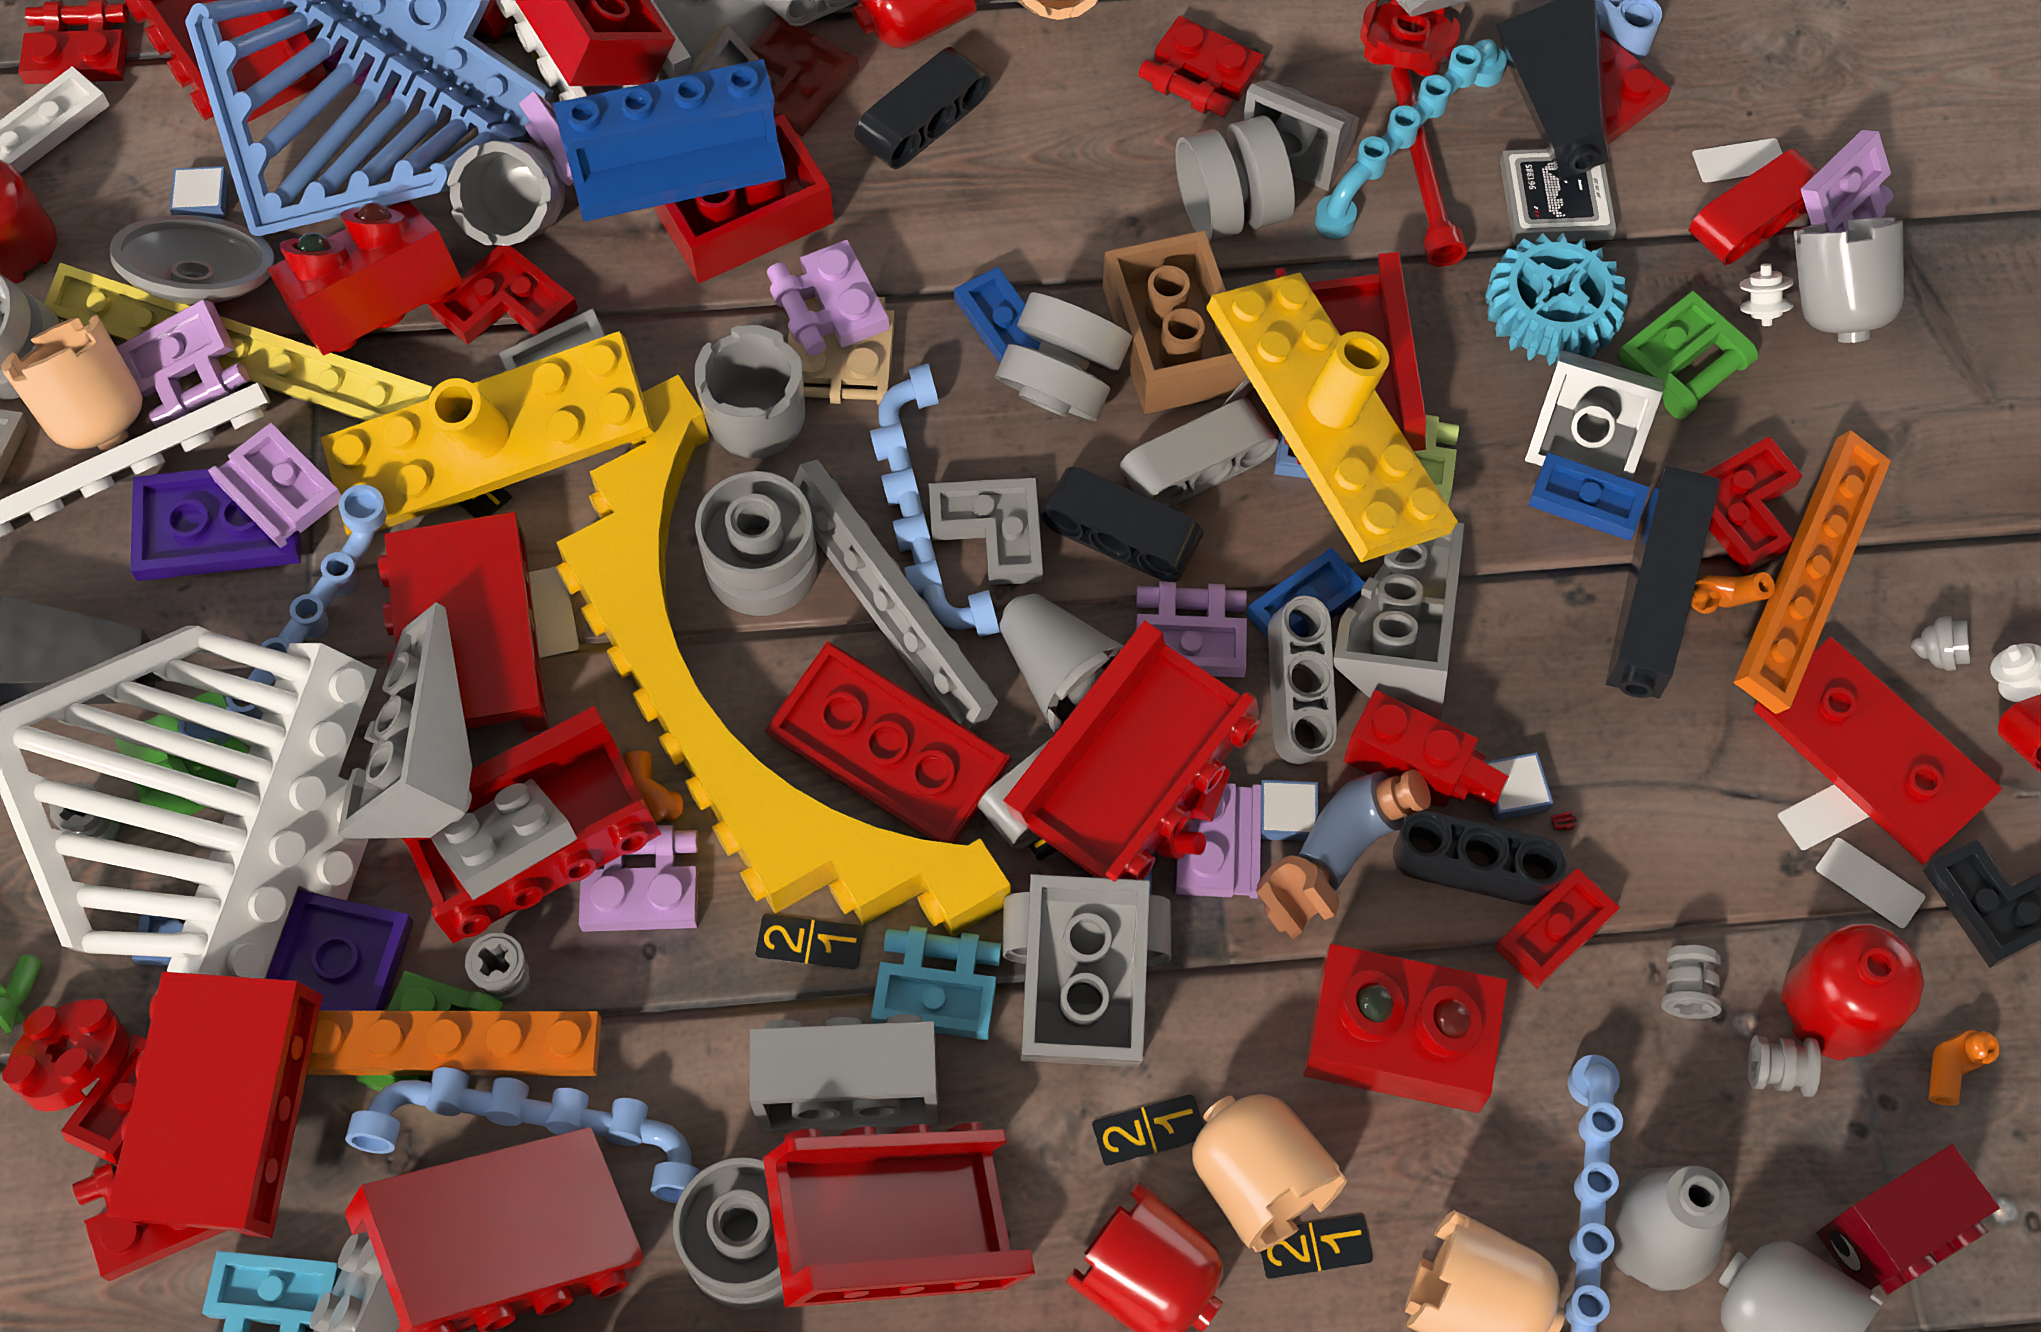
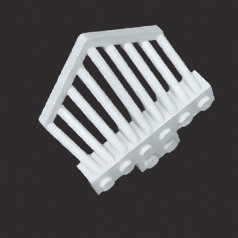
[0,626,377,978]

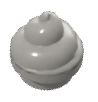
[1911,616,1971,671]

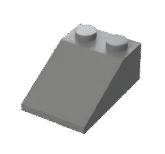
[1021,874,1150,1067]

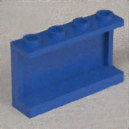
[553,59,786,222]

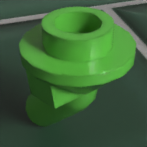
[0,955,43,1035]

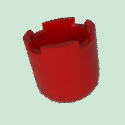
[852,0,977,49]
[0,159,57,284]
[1781,924,1924,1060]
[1065,1181,1223,1332]

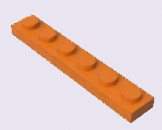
[1733,430,1891,714]
[307,1011,602,1076]

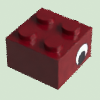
[1816,1143,2001,1295]

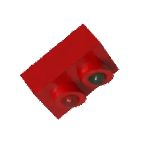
[267,200,463,356]
[1303,943,1507,1113]

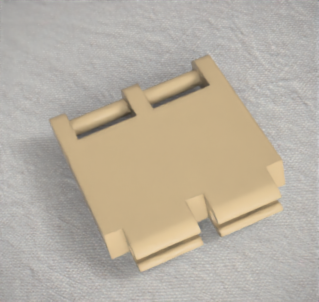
[788,297,895,405]

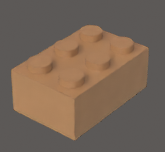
[1103,230,1247,414]

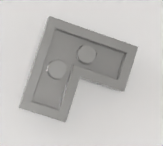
[929,477,1043,585]

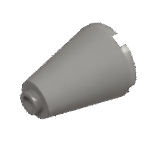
[1000,594,1124,733]
[1605,1166,1730,1291]

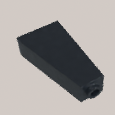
[1496,0,1609,180]
[1605,466,1720,699]
[0,594,162,706]

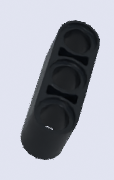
[855,47,991,169]
[1040,467,1204,582]
[1393,811,1567,905]

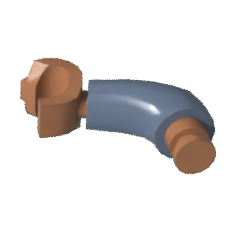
[1256,769,1431,940]

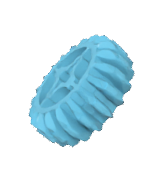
[1485,232,1628,366]

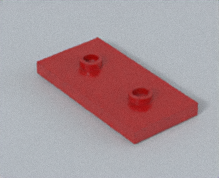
[1752,636,2002,865]
[764,641,1012,844]

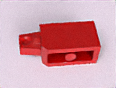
[1343,689,1509,807]

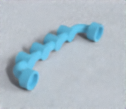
[1314,39,1507,239]

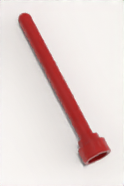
[1390,66,1467,267]

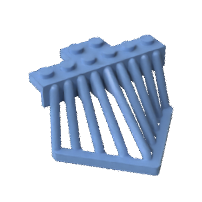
[185,0,554,236]

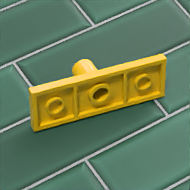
[1206,272,1458,562]
[321,331,654,536]

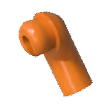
[1690,572,1775,614]
[623,751,683,823]
[1928,1030,2000,1106]

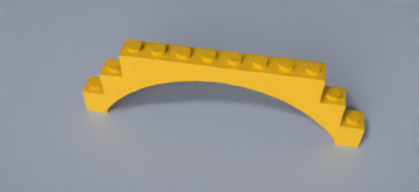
[556,375,1011,937]

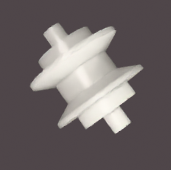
[1740,263,1794,326]
[1990,643,2041,702]

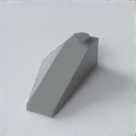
[1333,523,1465,719]
[338,602,472,839]

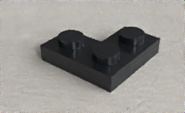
[1923,839,2041,968]

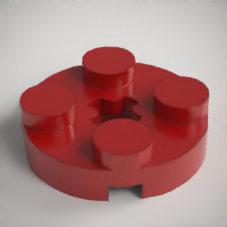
[1360,0,1460,76]
[2,999,129,1112]

